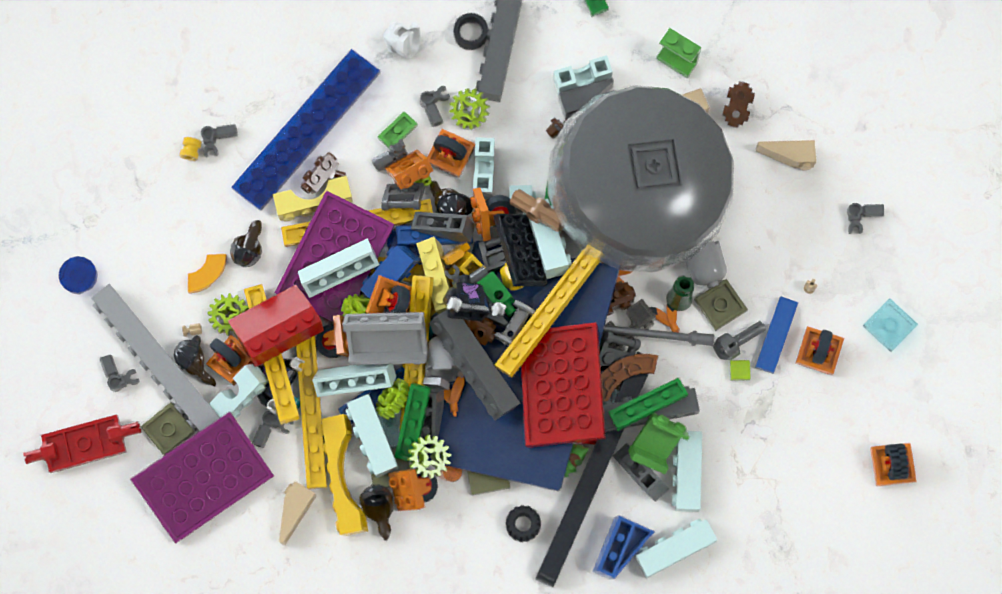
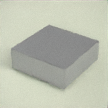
[423,377,450,390]

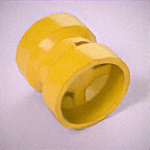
[179,137,202,161]

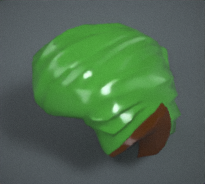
[565,444,589,478]

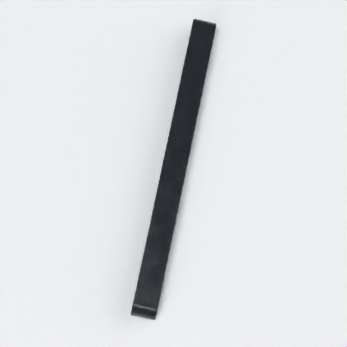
[535,351,649,588]

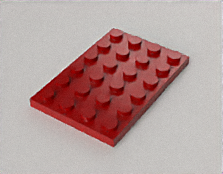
[519,322,605,448]

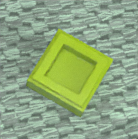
[730,360,751,381]

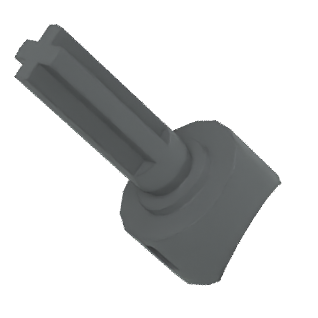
[713,321,766,360]

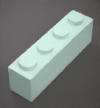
[529,199,572,279]
[298,239,379,298]
[312,364,396,397]
[346,394,399,478]
[672,431,702,512]
[635,518,718,579]

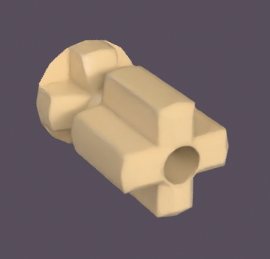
[804,279,817,294]
[182,323,202,337]

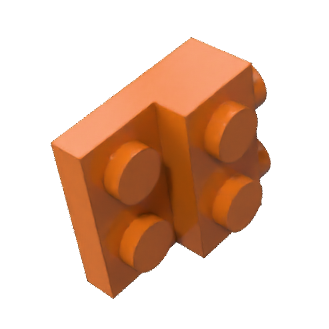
[385,149,434,189]

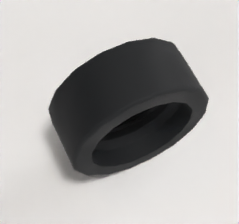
[453,13,488,50]

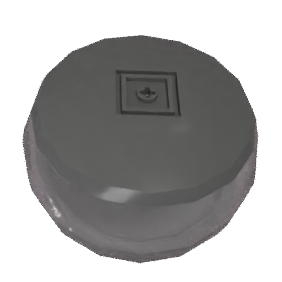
[548,85,734,273]

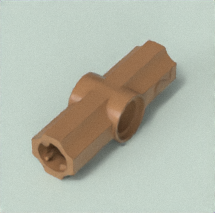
[510,189,567,232]

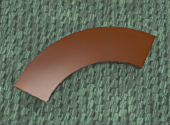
[601,354,659,402]

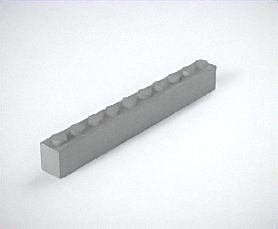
[92,283,220,431]

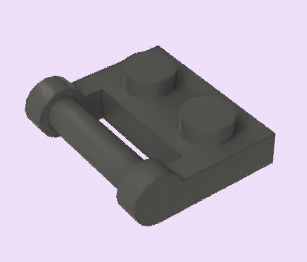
[381,183,425,211]
[479,237,506,273]
[599,331,641,367]

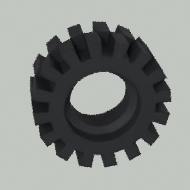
[505,505,541,542]

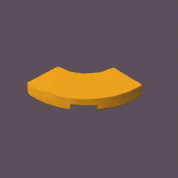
[442,242,470,265]
[188,254,227,294]

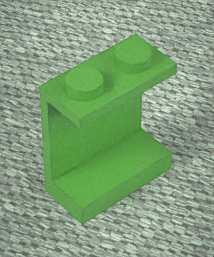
[656,28,701,78]
[628,413,690,474]

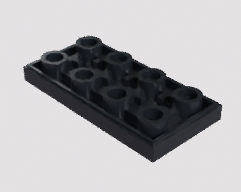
[493,214,548,286]

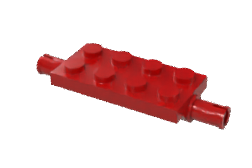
[23,414,142,473]

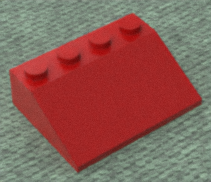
[228,285,324,368]

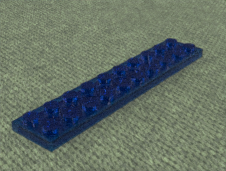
[231,49,381,212]

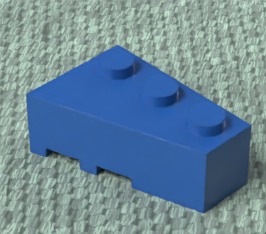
[360,245,422,298]
[592,515,655,580]

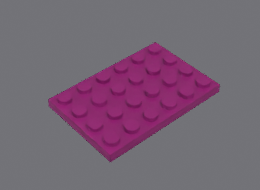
[274,190,395,322]
[130,411,274,544]

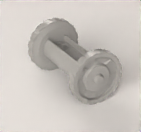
[494,300,536,346]

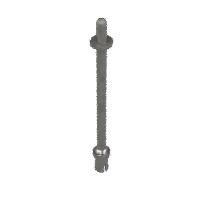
[603,325,714,347]

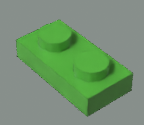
[378,111,418,149]

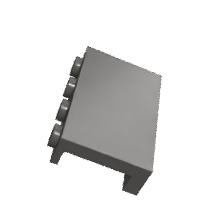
[343,312,428,366]

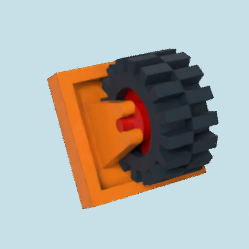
[870,443,917,487]

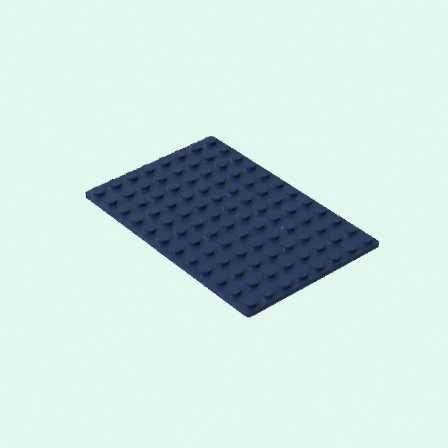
[417,240,619,491]

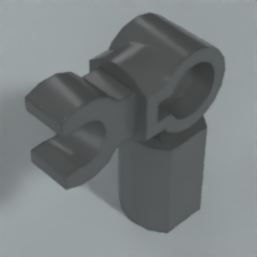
[420,86,450,127]
[201,124,238,157]
[372,139,408,172]
[847,203,884,234]
[444,264,489,286]
[99,355,140,392]
[252,411,294,448]

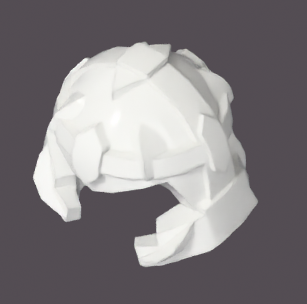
[383,22,421,59]

